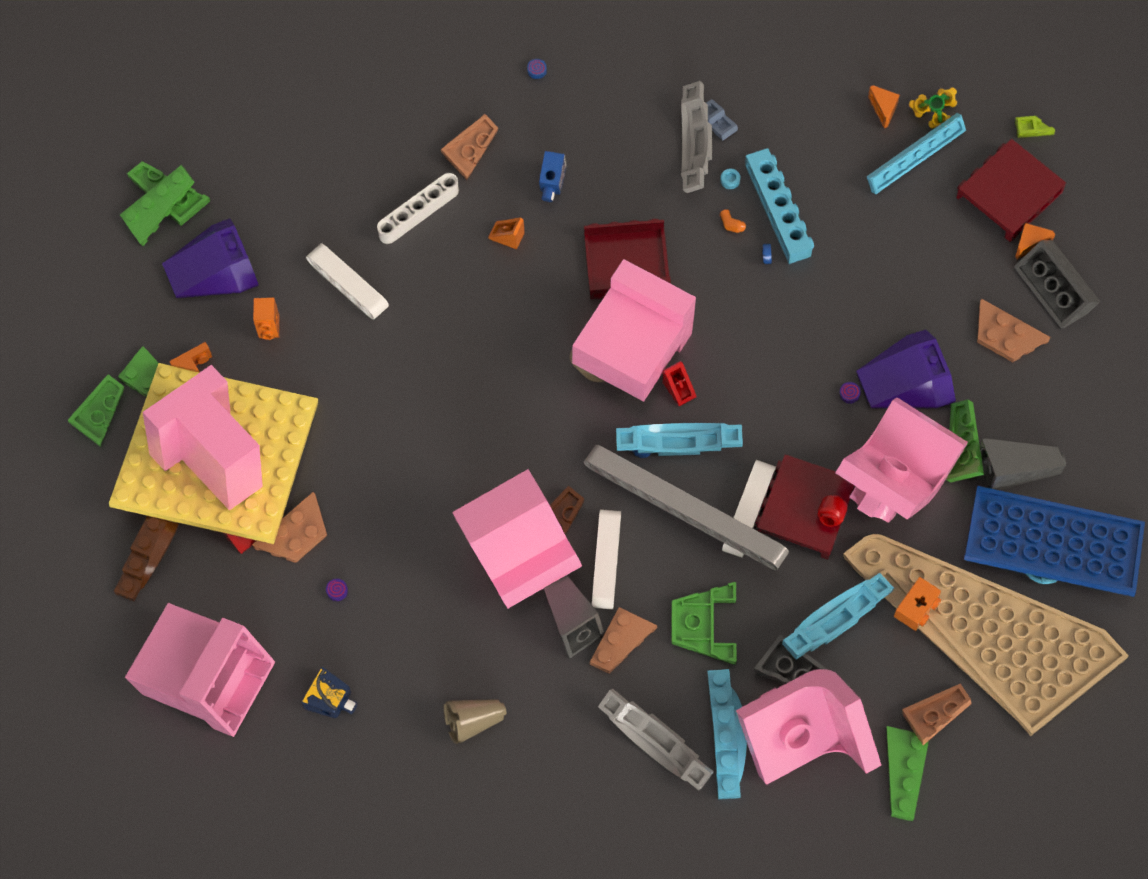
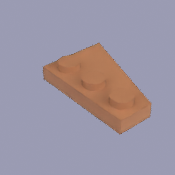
[441,114,498,180]
[590,607,657,673]
[902,684,971,745]

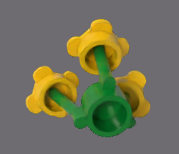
[909,88,957,129]

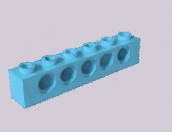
[745,148,814,264]

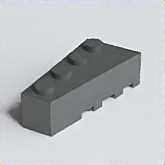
[754,635,851,688]

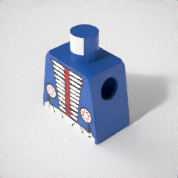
[539,151,567,202]

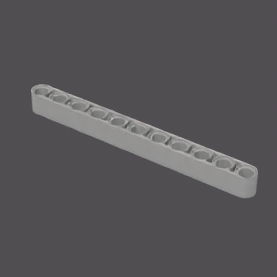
[584,445,789,570]

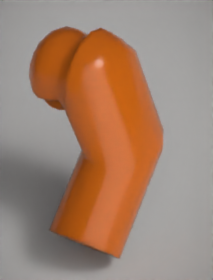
[720,210,746,233]

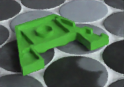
[672,582,737,664]

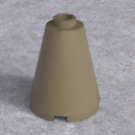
[443,699,506,744]

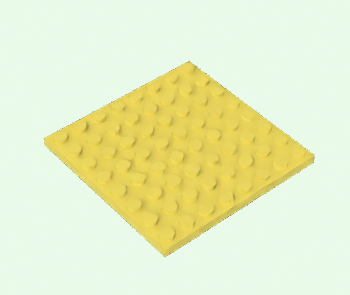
[109,363,318,544]

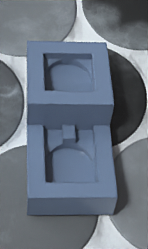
[706,99,738,141]

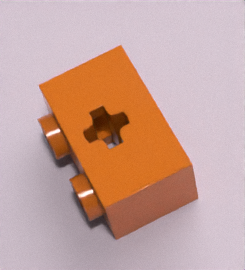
[253,298,279,340]
[894,577,941,631]

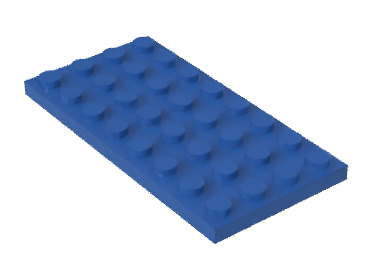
[964,486,1145,597]

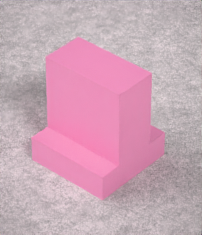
[572,259,696,402]
[143,365,263,510]
[452,469,582,608]
[125,603,275,737]

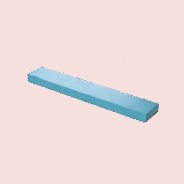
[867,113,966,194]

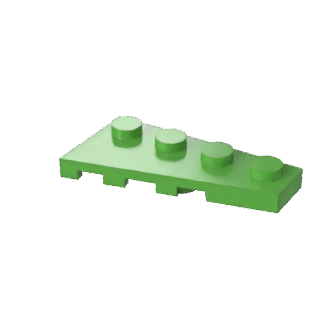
[120,165,194,246]
[886,726,929,821]

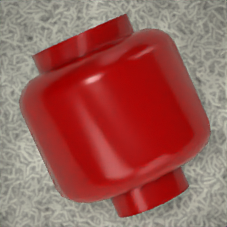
[817,495,848,527]

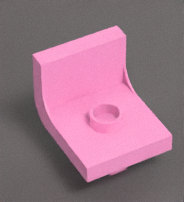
[836,398,968,523]
[736,669,881,785]

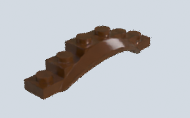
[114,516,180,601]

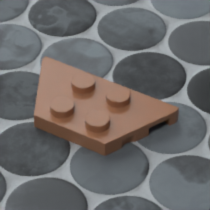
[977,299,1050,362]
[252,492,327,563]

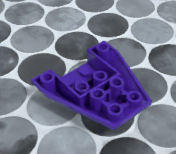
[162,218,259,298]
[856,330,956,408]

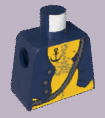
[302,667,358,718]

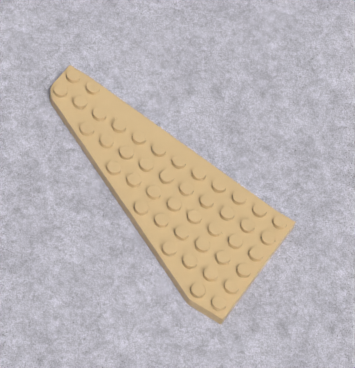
[843,534,1129,736]

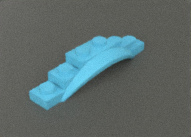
[616,423,743,456]
[782,573,894,659]
[707,669,747,799]

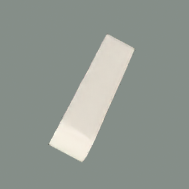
[377,173,459,244]
[306,243,389,320]
[722,460,776,558]
[592,510,621,610]

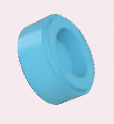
[720,169,740,189]

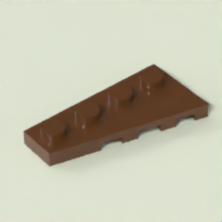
[550,486,584,535]

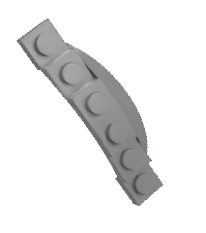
[681,81,712,193]
[598,689,713,790]

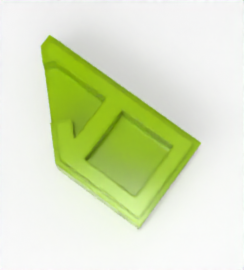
[1015,116,1055,138]

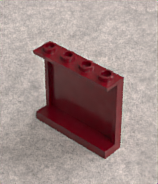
[956,139,1066,242]
[584,219,671,299]
[754,454,855,560]

